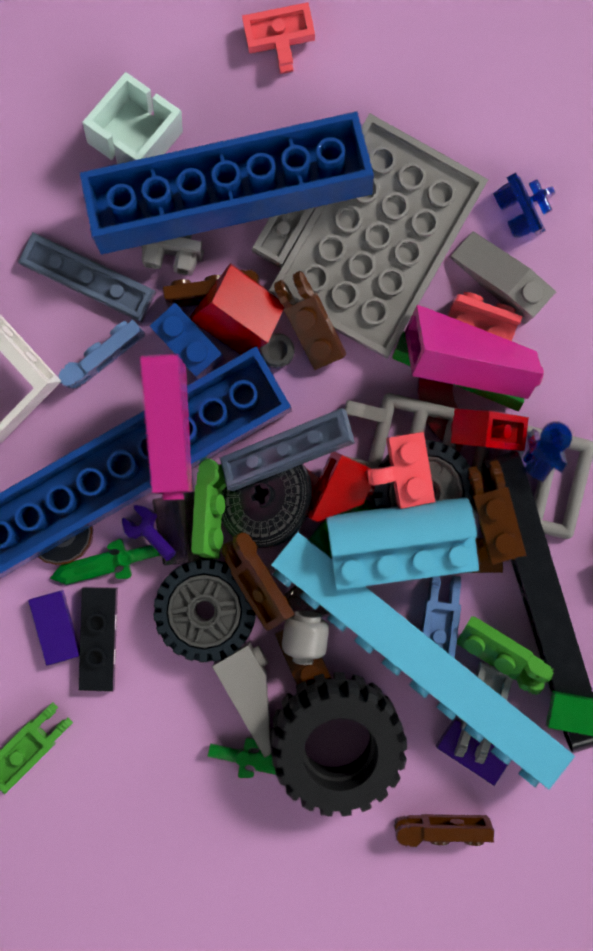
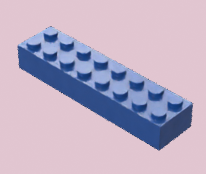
[80,111,374,255]

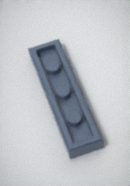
[18,232,156,323]
[220,408,355,491]

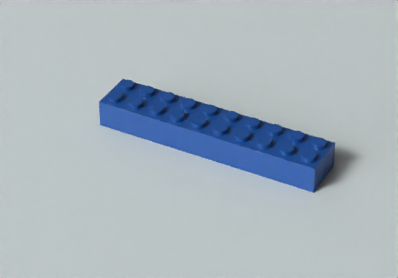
[0,347,292,579]

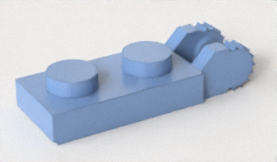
[58,320,146,389]
[421,576,461,658]

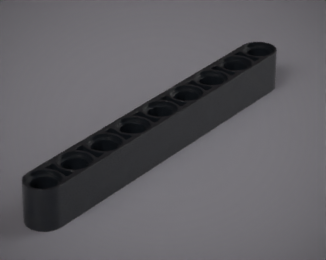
[482,451,593,753]

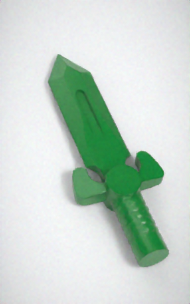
[49,539,161,585]
[207,737,276,778]

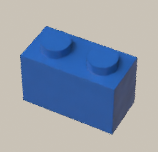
[150,303,225,379]

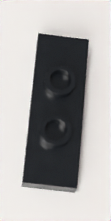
[79,587,118,691]

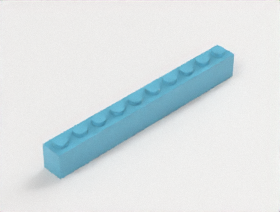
[271,532,575,790]

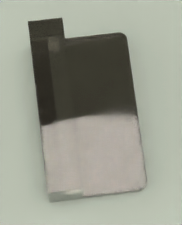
[152,492,206,566]

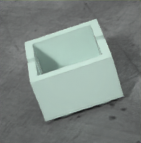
[82,72,183,164]

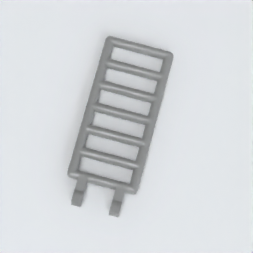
[344,393,593,539]

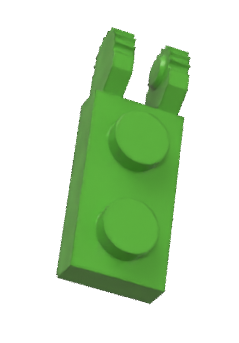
[191,458,226,559]
[457,616,554,695]
[0,702,73,795]

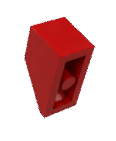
[451,408,529,451]
[307,451,375,522]

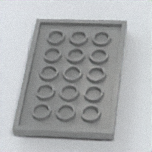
[269,113,488,359]

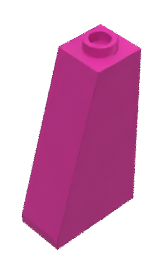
[405,305,544,399]
[140,355,193,500]

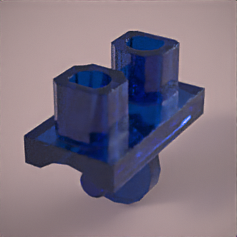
[493,172,556,239]
[523,421,572,482]

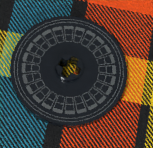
[222,464,312,548]

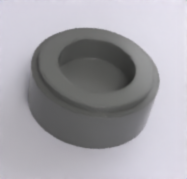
[260,333,294,368]

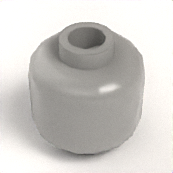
[282,610,329,665]

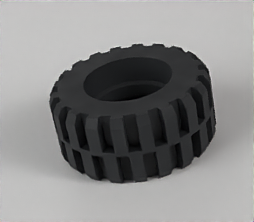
[270,672,407,817]

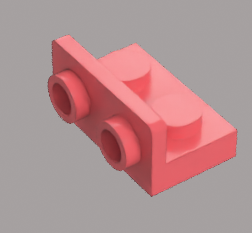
[448,292,523,341]

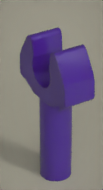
[122,505,176,561]

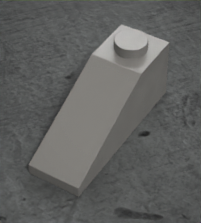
[450,231,556,324]
[212,641,271,757]

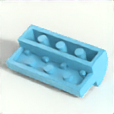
[327,497,479,590]

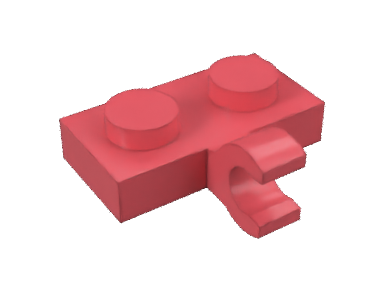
[242,2,315,74]
[366,432,435,509]

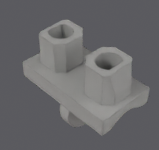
[141,235,204,276]

